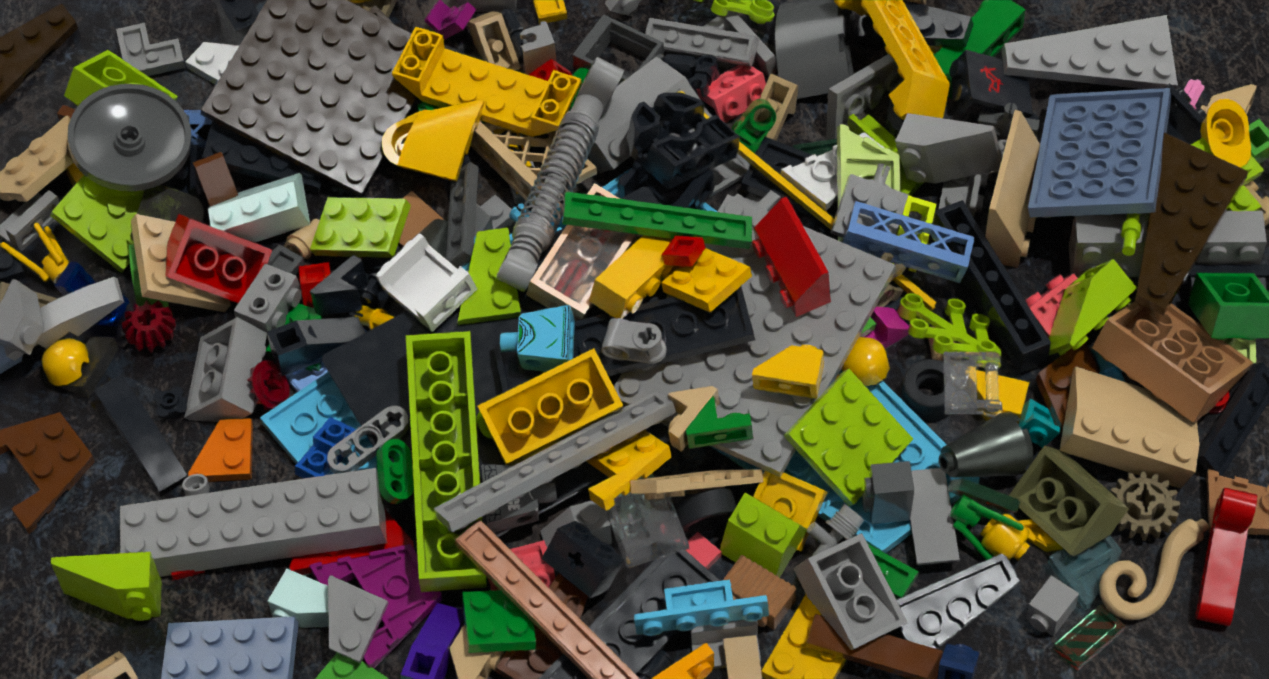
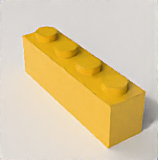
[589,235,678,319]

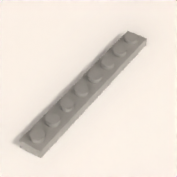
[434,390,676,532]

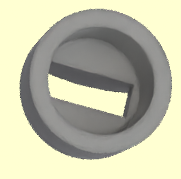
[182,474,210,496]

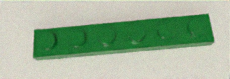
[562,192,752,249]

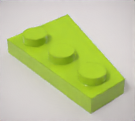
[458,228,521,325]

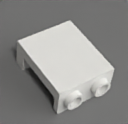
[375,234,477,332]

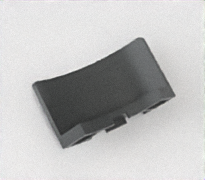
[775,0,855,99]

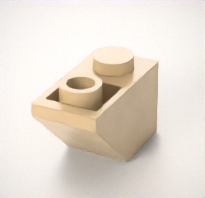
[450,624,505,679]

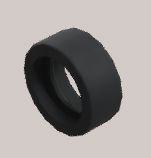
[673,488,736,534]

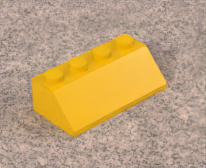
[478,348,623,466]

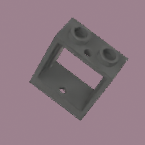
[572,14,665,84]

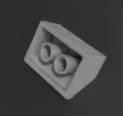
[184,317,267,422]

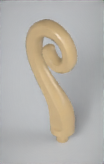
[1099,519,1209,620]

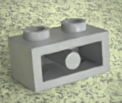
[234,264,302,339]

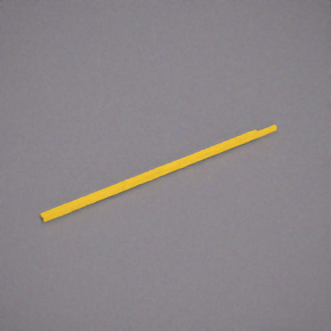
[677,91,936,311]

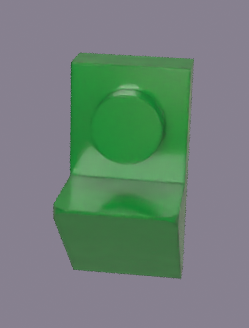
[686,396,754,449]

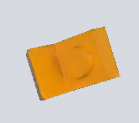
[651,643,714,679]

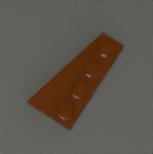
[495,573,588,679]

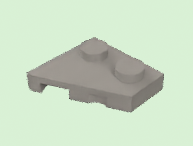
[328,575,389,663]

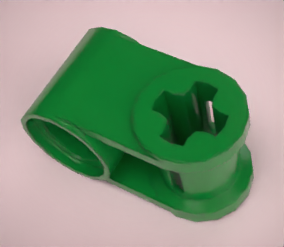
[731,99,776,153]

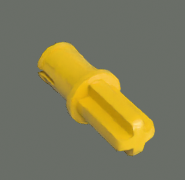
[355,306,395,330]

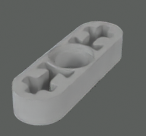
[327,406,409,474]

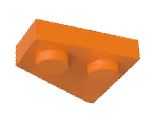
[188,418,253,482]

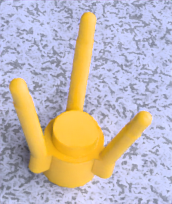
[0,223,74,284]

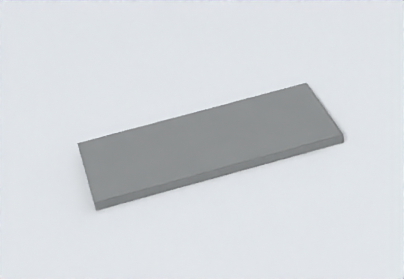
[910,468,960,565]

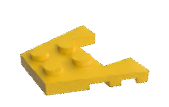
[586,430,672,511]

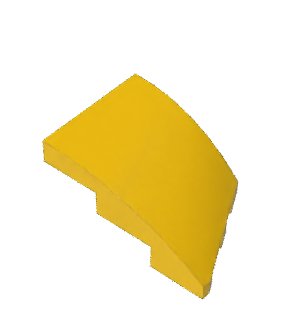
[397,100,485,182]

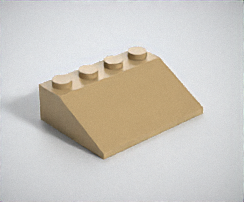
[985,110,1040,268]
[1059,366,1199,488]

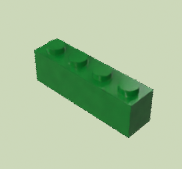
[933,0,1026,99]

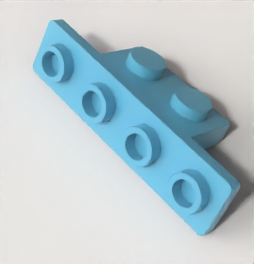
[634,579,769,636]

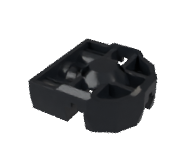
[627,93,740,190]

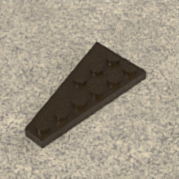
[0,3,78,105]
[1135,132,1248,316]

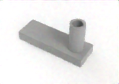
[703,11,778,77]

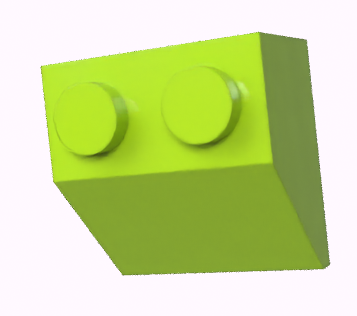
[720,493,807,578]

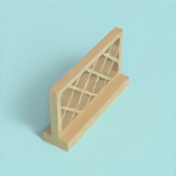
[470,121,597,205]

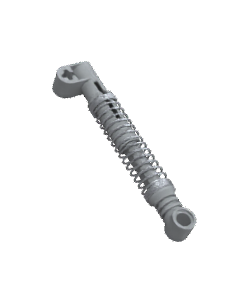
[496,57,624,292]

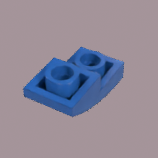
[295,417,356,479]

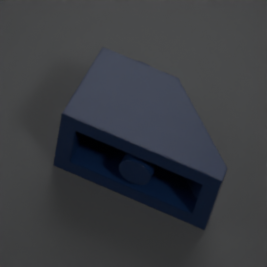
[937,644,980,679]

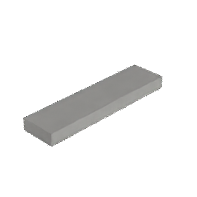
[645,18,760,67]

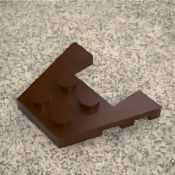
[0,412,95,534]

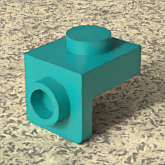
[1018,399,1060,448]

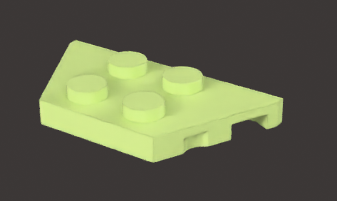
[837,124,900,242]

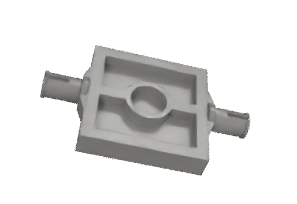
[830,164,908,238]

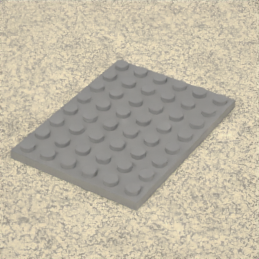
[614,194,896,478]

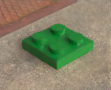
[462,590,536,653]

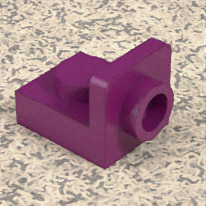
[425,0,476,40]

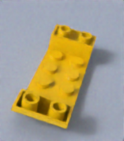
[834,0,950,120]
[392,27,582,137]

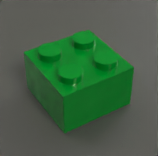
[1188,273,1269,340]

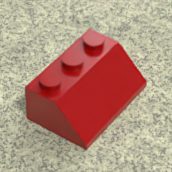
[752,197,831,317]
[165,214,273,303]

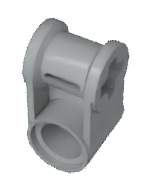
[601,318,667,364]

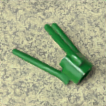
[949,494,1024,560]

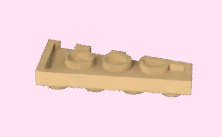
[630,469,763,500]

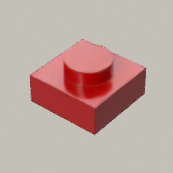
[661,236,706,267]

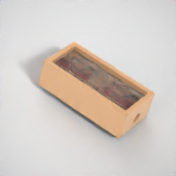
[526,183,639,321]

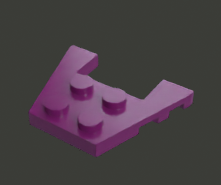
[310,544,443,668]

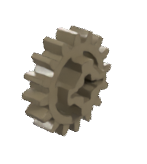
[1111,471,1180,541]

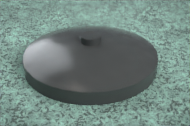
[68,84,191,191]

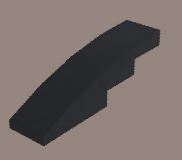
[94,375,188,494]

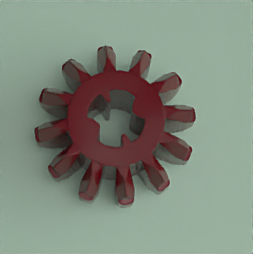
[122,299,176,353]

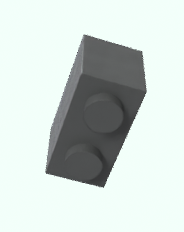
[862,461,915,524]

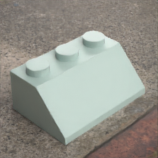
[208,173,310,242]

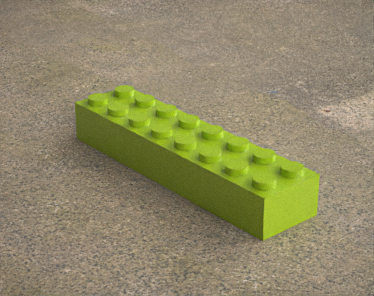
[406,331,487,592]

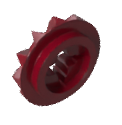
[247,361,290,410]

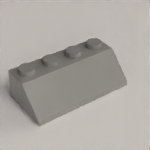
[587,57,700,173]

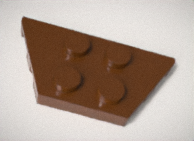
[1035,342,1099,433]

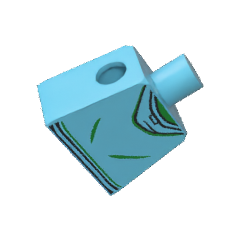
[500,305,575,372]

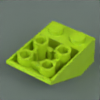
[1049,259,1137,355]

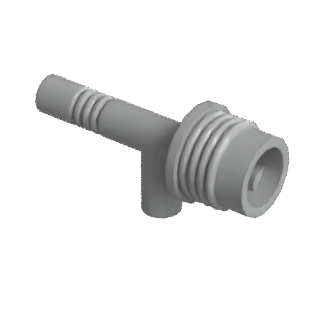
[807,504,865,557]

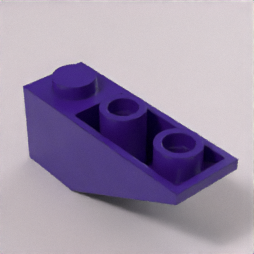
[401,603,465,679]

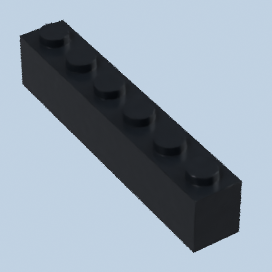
[933,200,1051,374]

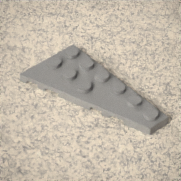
[1001,15,1178,89]

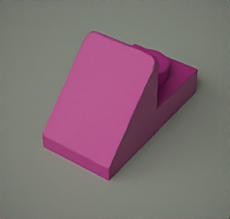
[864,307,909,349]

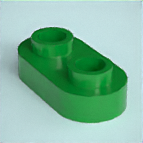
[377,439,414,504]

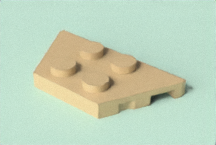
[0,115,73,202]

